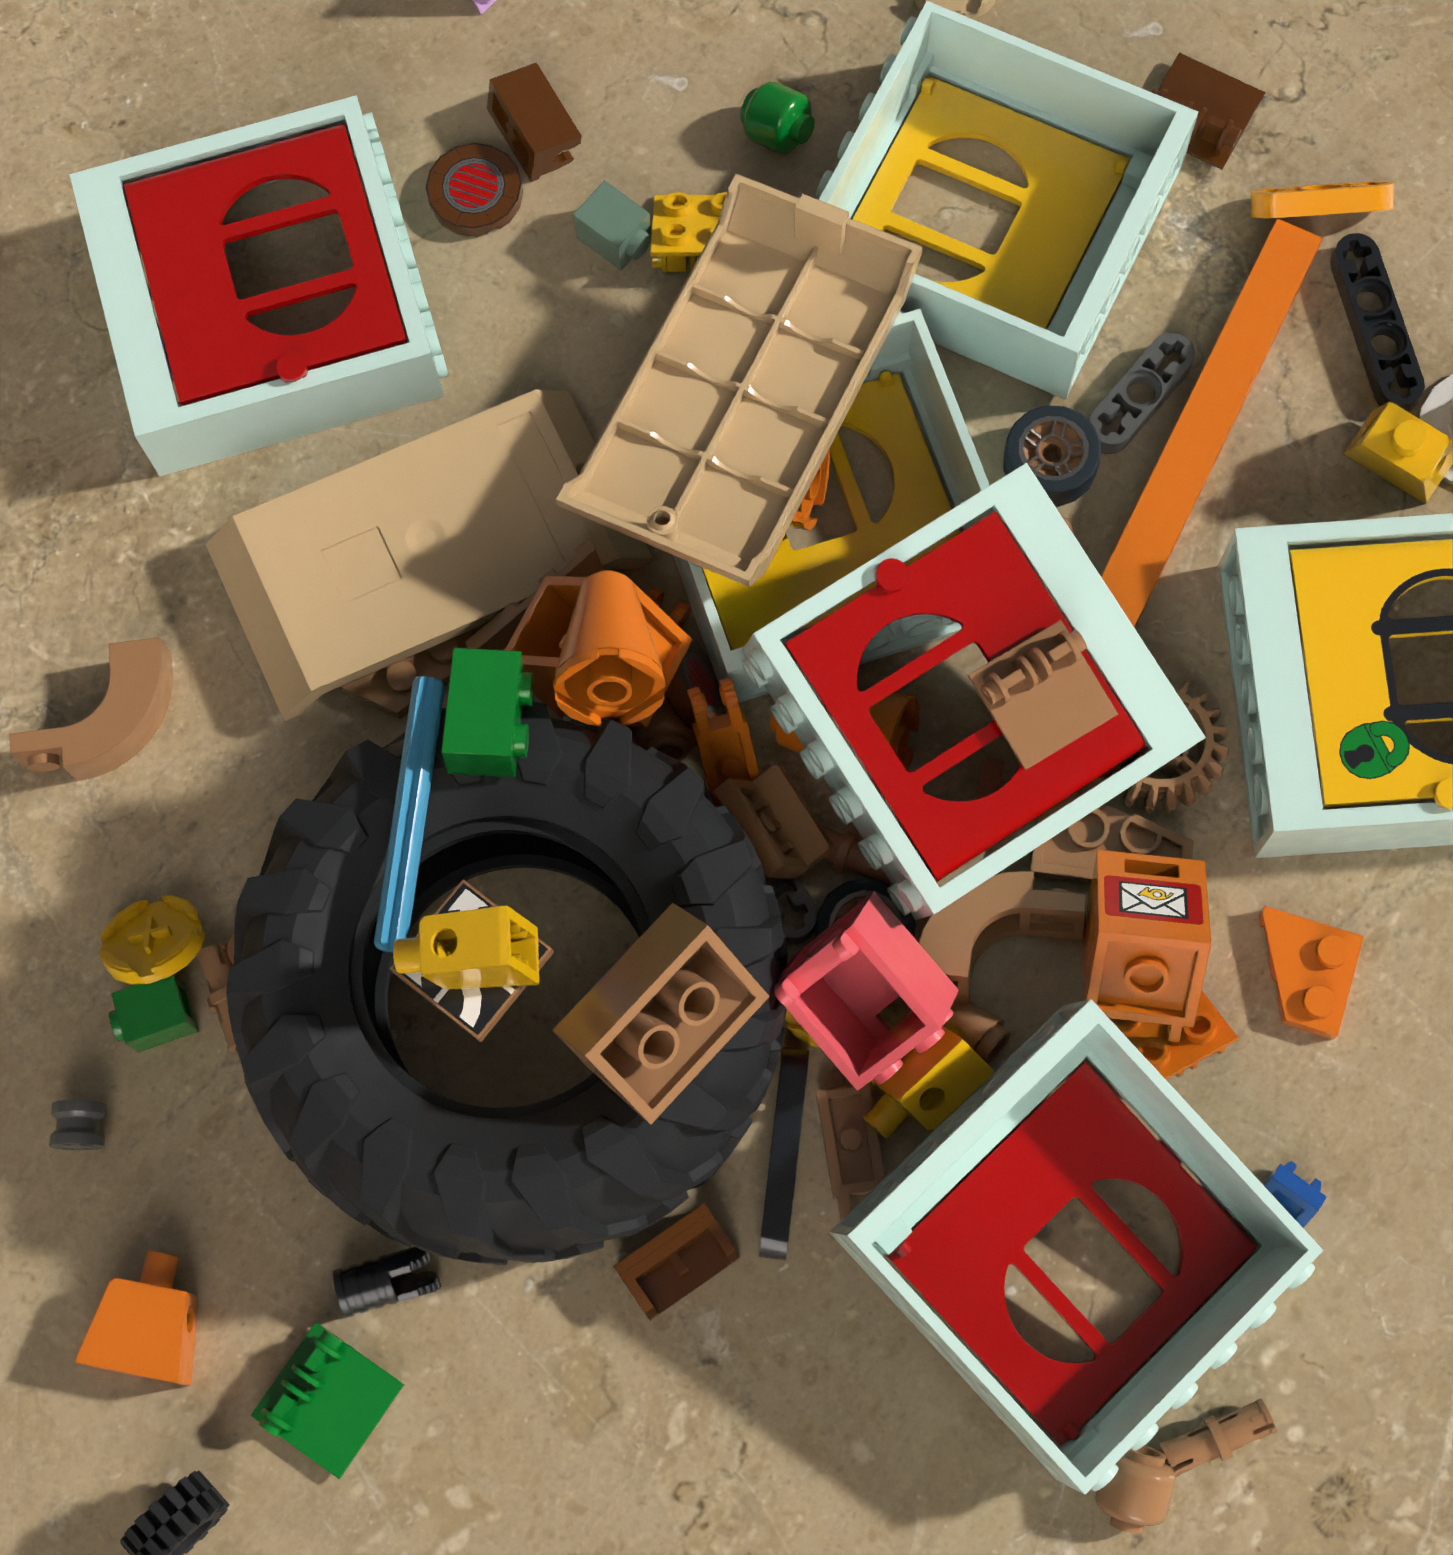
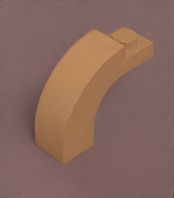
[9,637,173,781]
[919,871,1086,1004]

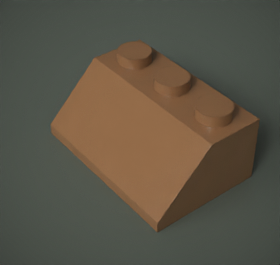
[552,903,770,1125]

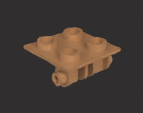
[967,620,1118,770]

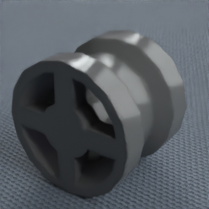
[49,1100,107,1151]

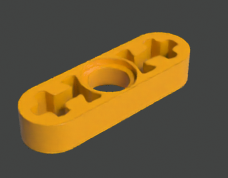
[1251,181,1394,218]

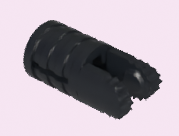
[333,1246,442,1318]

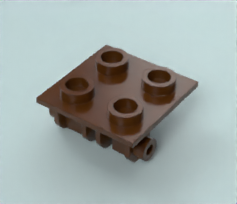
[1152,52,1266,170]

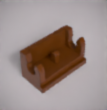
[487,62,582,182]
[613,1203,740,1321]

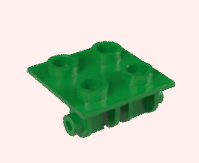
[250,1322,405,1479]

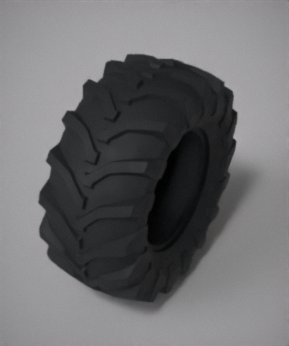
[226,702,788,1265]

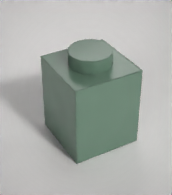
[573,180,652,270]

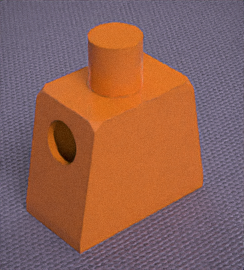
[75,1250,198,1386]

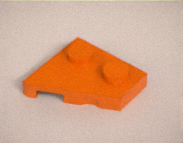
[1259,906,1364,1040]

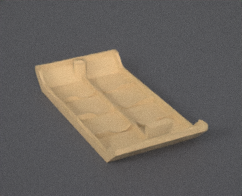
[556,174,922,587]
[205,389,652,722]

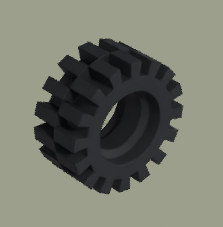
[120,1470,230,1555]

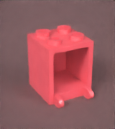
[774,891,959,1091]

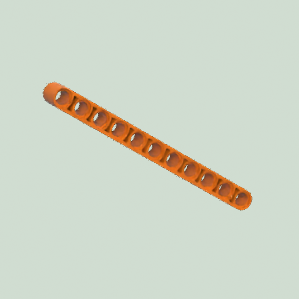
[1101,218,1323,628]

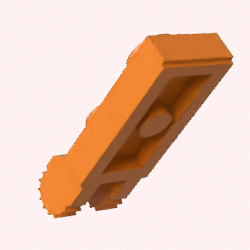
[687,678,760,807]

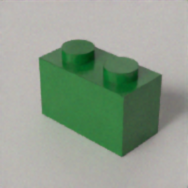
[442,648,534,777]

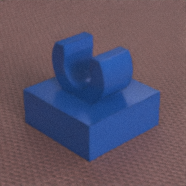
[1263,1161,1327,1228]

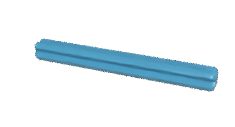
[374,676,445,953]

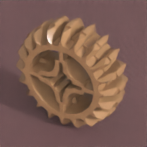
[1097,674,1229,814]

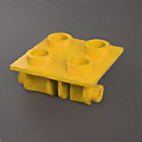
[650,192,727,273]

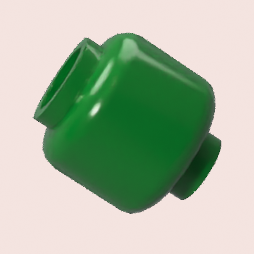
[740,81,815,154]

